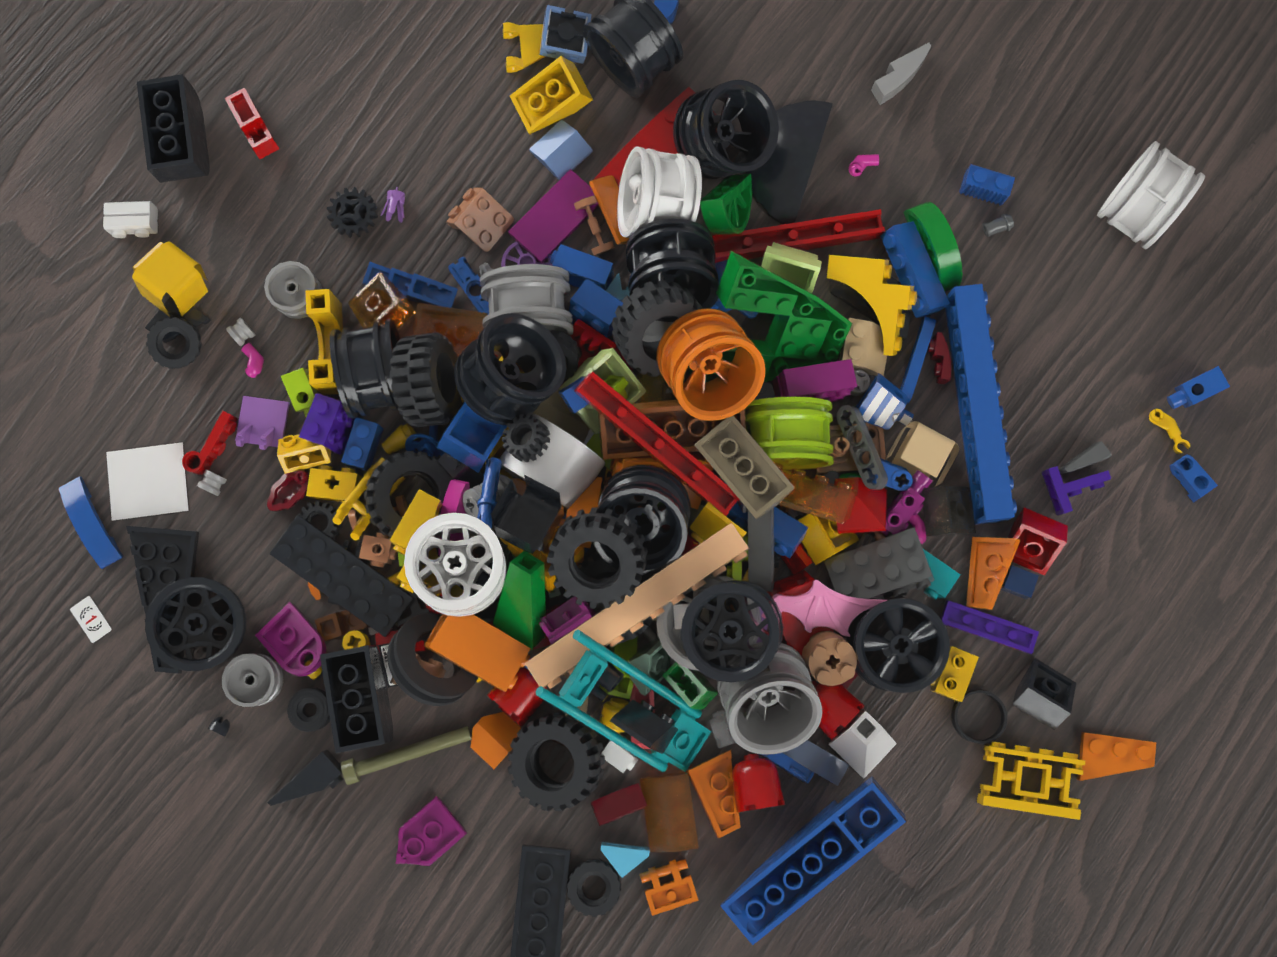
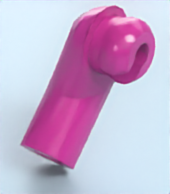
[848,154,879,177]
[241,343,264,378]
[908,514,927,544]

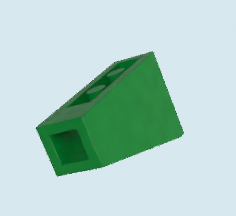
[493,551,546,650]

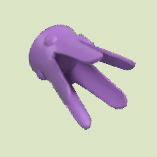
[380,187,405,223]

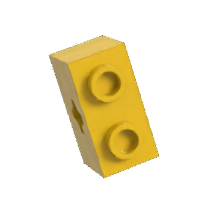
[306,465,362,502]

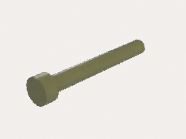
[341,726,472,785]

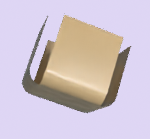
[885,421,959,488]

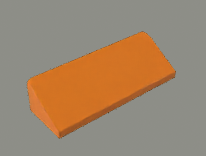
[589,175,629,244]

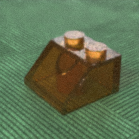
[348,272,416,329]

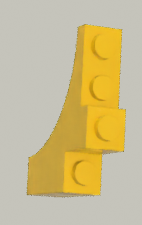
[827,255,917,356]
[390,489,464,597]

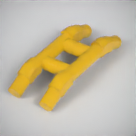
[332,457,405,540]

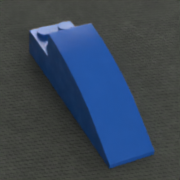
[721,776,906,945]

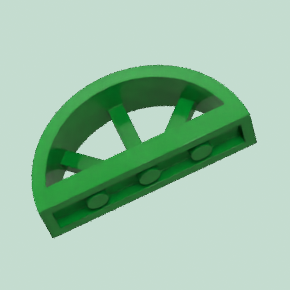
[700,173,752,235]
[903,202,963,292]

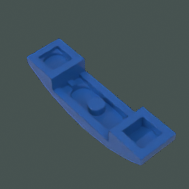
[59,476,123,569]

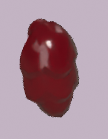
[267,470,309,512]

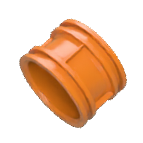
[657,309,765,421]

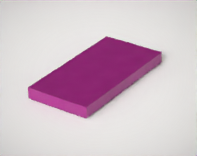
[508,169,599,264]

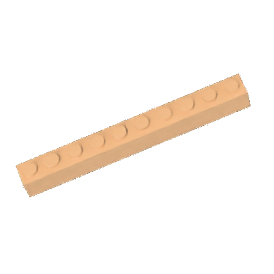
[525,523,749,689]

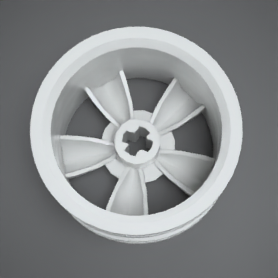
[1097,141,1205,249]
[617,147,702,238]

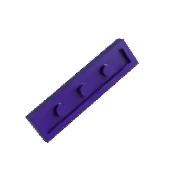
[940,600,1039,654]

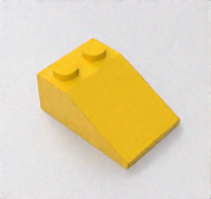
[510,56,593,134]

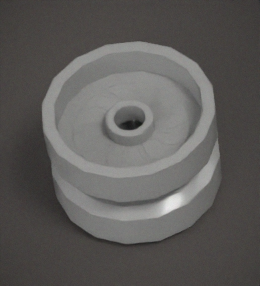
[264,261,322,319]
[222,654,284,707]

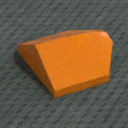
[470,712,521,769]

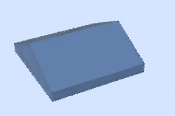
[529,119,593,180]

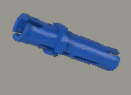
[477,457,502,529]

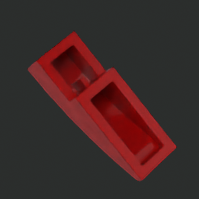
[225,88,280,159]

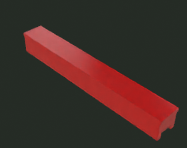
[712,209,885,263]
[574,372,740,516]

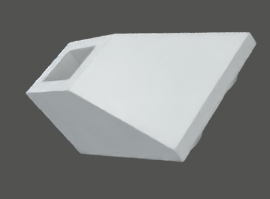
[828,710,896,779]

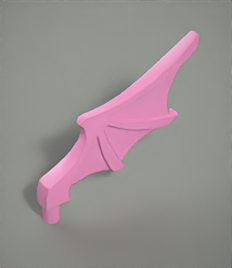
[761,580,888,637]

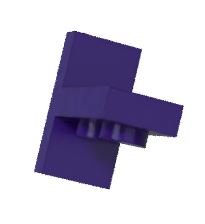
[1042,466,1111,516]

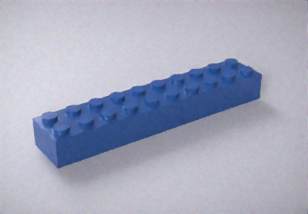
[945,284,1017,525]

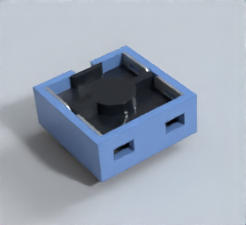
[539,5,592,64]

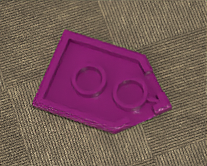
[396,796,467,866]

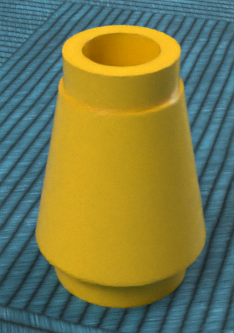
[382,423,418,455]

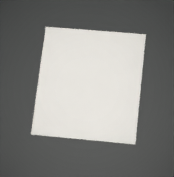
[106,442,188,521]

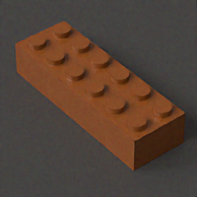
[598,400,746,460]

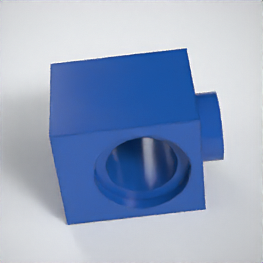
[558,376,589,413]

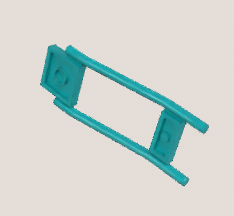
[536,630,712,772]

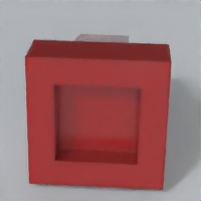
[781,543,813,575]

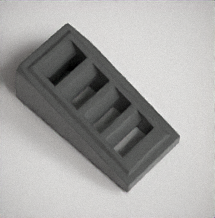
[1059,441,1112,475]

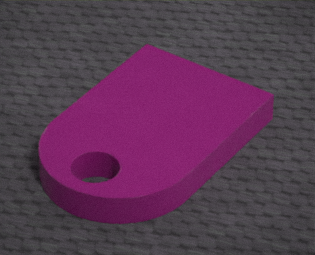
[255,602,326,676]

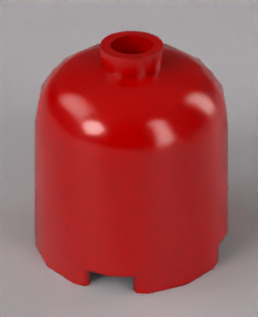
[487,666,548,727]
[812,680,865,740]
[732,754,785,813]

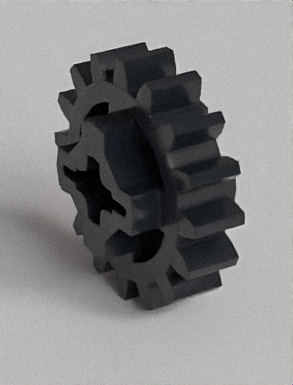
[327,187,378,238]

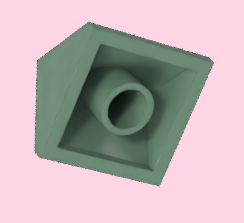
[627,638,670,696]

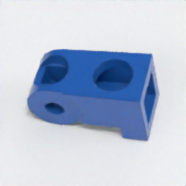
[1170,454,1218,502]

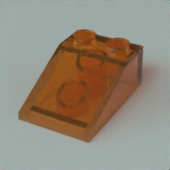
[412,303,488,357]

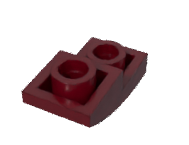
[927,332,951,384]
[591,783,647,826]

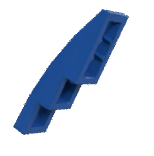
[362,262,458,311]

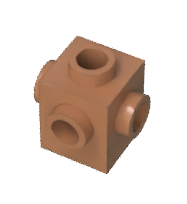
[359,533,398,568]

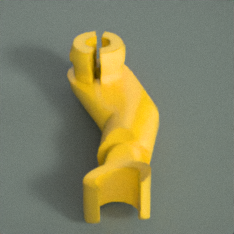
[1149,409,1190,454]

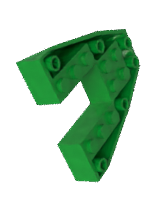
[688,251,852,383]

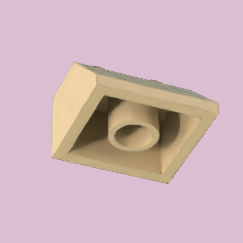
[839,318,887,376]

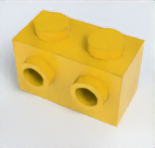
[277,434,331,474]
[930,646,979,702]

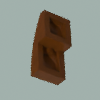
[315,610,370,642]

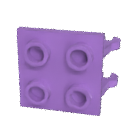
[235,396,290,450]

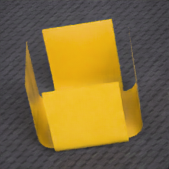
[132,241,208,317]

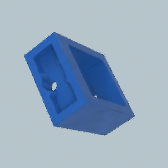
[550,244,614,291]

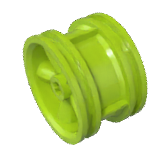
[745,397,834,471]

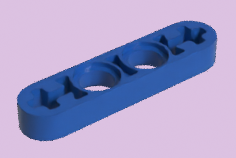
[900,316,936,404]

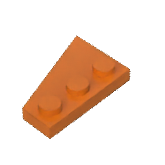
[966,537,1020,610]
[1077,732,1156,781]
[687,750,741,838]

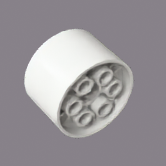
[499,413,606,511]

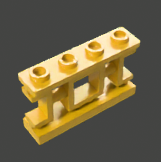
[977,741,1085,820]

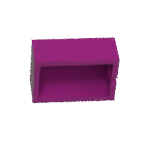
[772,359,857,402]

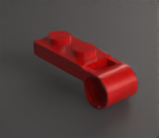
[182,411,238,475]

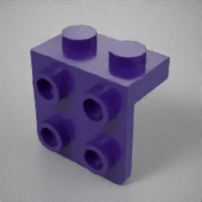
[299,393,358,455]

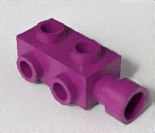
[881,470,932,536]

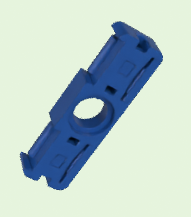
[448,257,489,318]
[759,753,814,784]

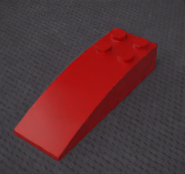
[593,87,717,187]

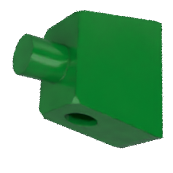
[663,662,718,710]

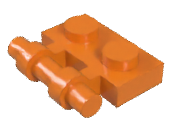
[640,859,699,916]

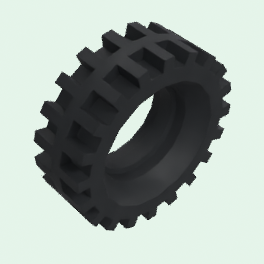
[547,507,648,608]

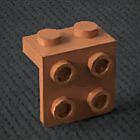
[446,188,514,252]

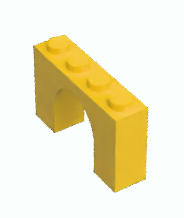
[305,289,343,395]

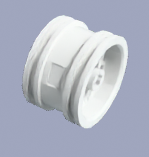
[404,513,507,617]

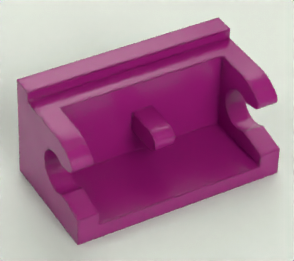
[539,596,596,644]

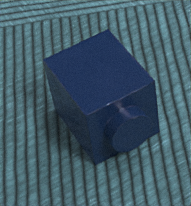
[1000,565,1039,599]

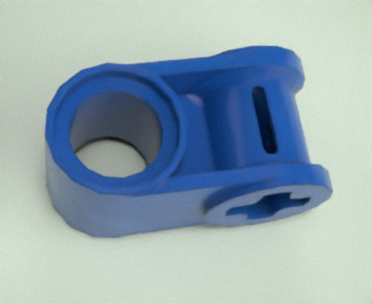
[867,458,913,491]

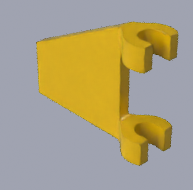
[503,22,546,73]

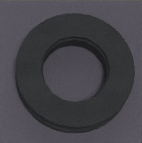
[387,613,478,706]

